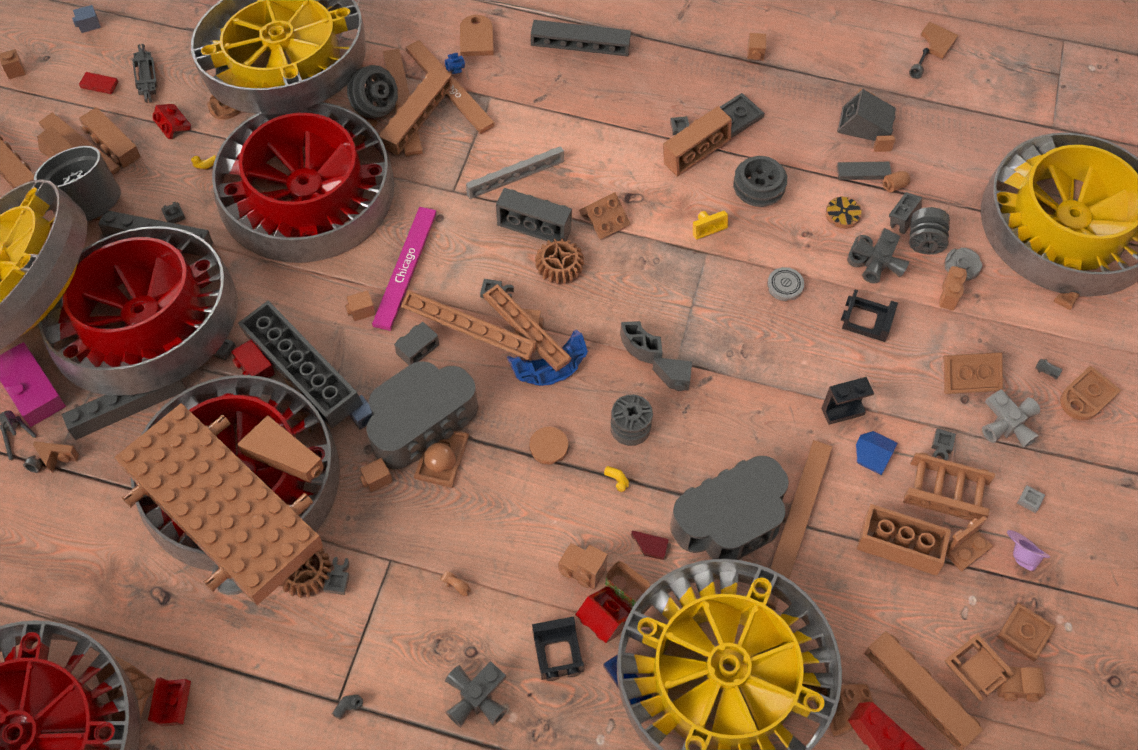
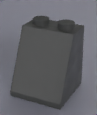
[837,89,896,141]

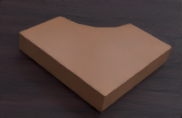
[921,22,958,59]

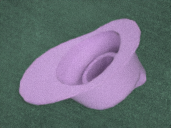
[1007,530,1050,571]

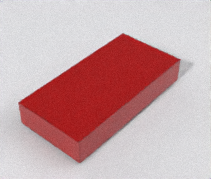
[79,72,118,94]

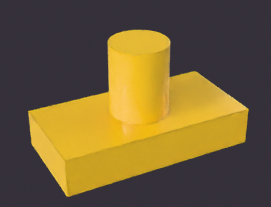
[692,210,728,240]

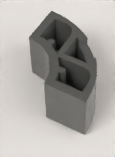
[620,321,663,364]

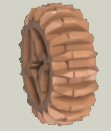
[535,238,584,285]
[279,547,332,598]

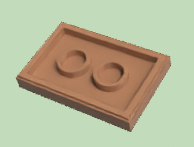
[943,352,1003,394]
[414,431,469,488]

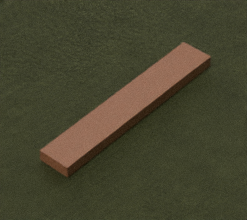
[39,112,120,175]
[483,284,571,372]

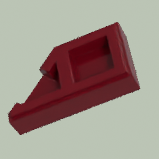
[631,530,669,560]

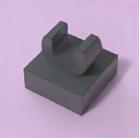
[161,202,186,223]

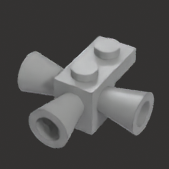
[982,389,1040,448]

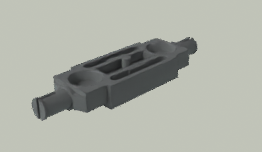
[132,44,157,103]

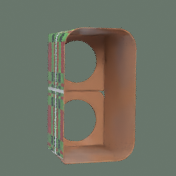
[605,561,650,607]

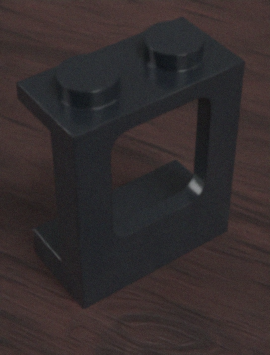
[841,290,898,342]
[821,377,874,425]
[532,616,584,681]

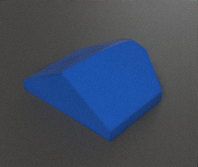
[856,431,898,475]

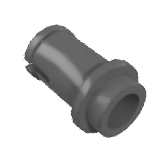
[1035,359,1062,379]

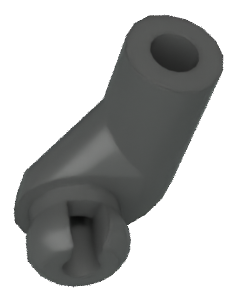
[332,695,363,720]

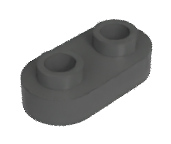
[847,235,873,267]

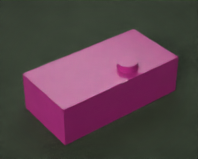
[0,342,66,427]

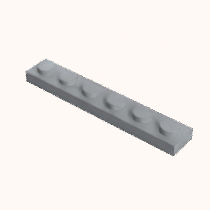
[466,146,564,199]

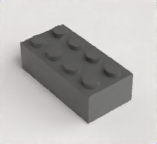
[496,188,572,242]

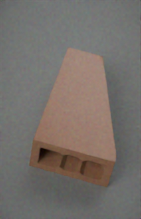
[237,416,324,482]

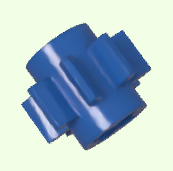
[445,53,465,74]

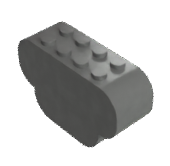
[366,361,478,469]
[670,456,789,560]

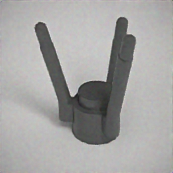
[0,410,36,460]

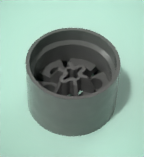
[34,146,121,221]

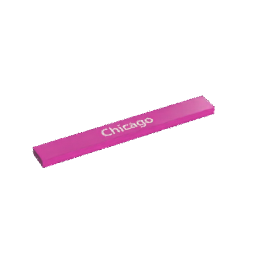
[372,207,437,331]

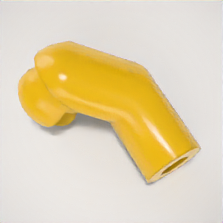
[191,155,216,170]
[604,466,629,492]

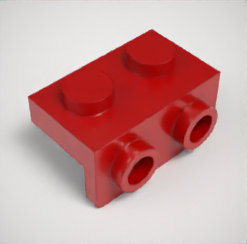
[152,104,191,139]
[148,677,191,726]

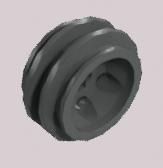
[347,65,398,118]
[733,156,787,207]

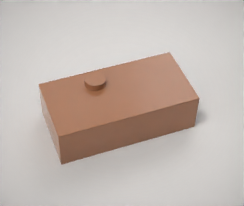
[663,106,732,177]
[856,504,951,576]

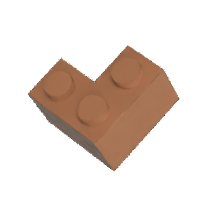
[558,543,608,589]

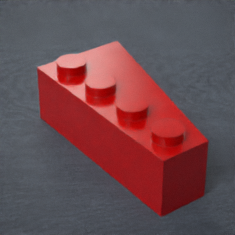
[847,702,925,750]

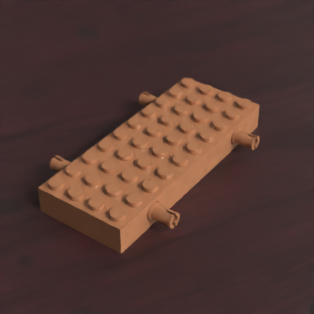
[114,403,323,605]

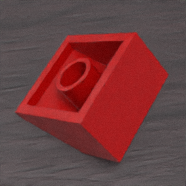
[575,586,632,643]

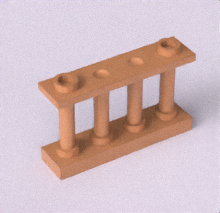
[903,453,995,521]

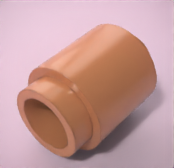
[883,171,910,192]

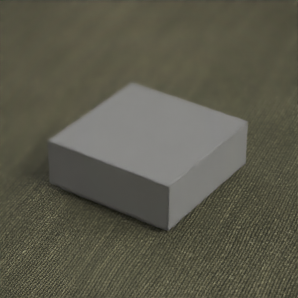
[1017,485,1045,513]

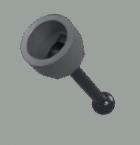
[909,48,929,79]

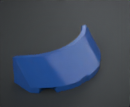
[507,330,588,386]

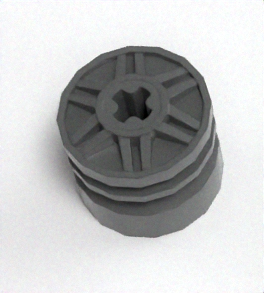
[909,207,950,255]
[610,394,653,446]

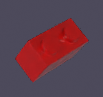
[231,339,275,378]

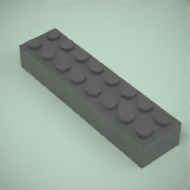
[238,300,363,428]

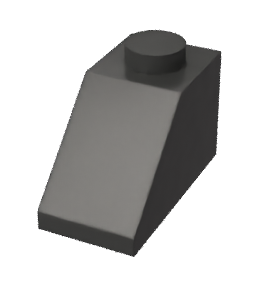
[652,357,692,391]

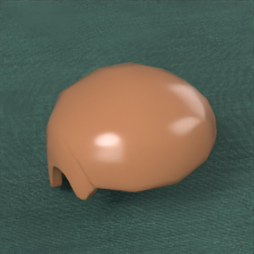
[424,443,456,473]

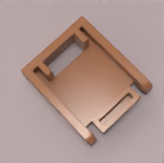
[944,634,1015,702]

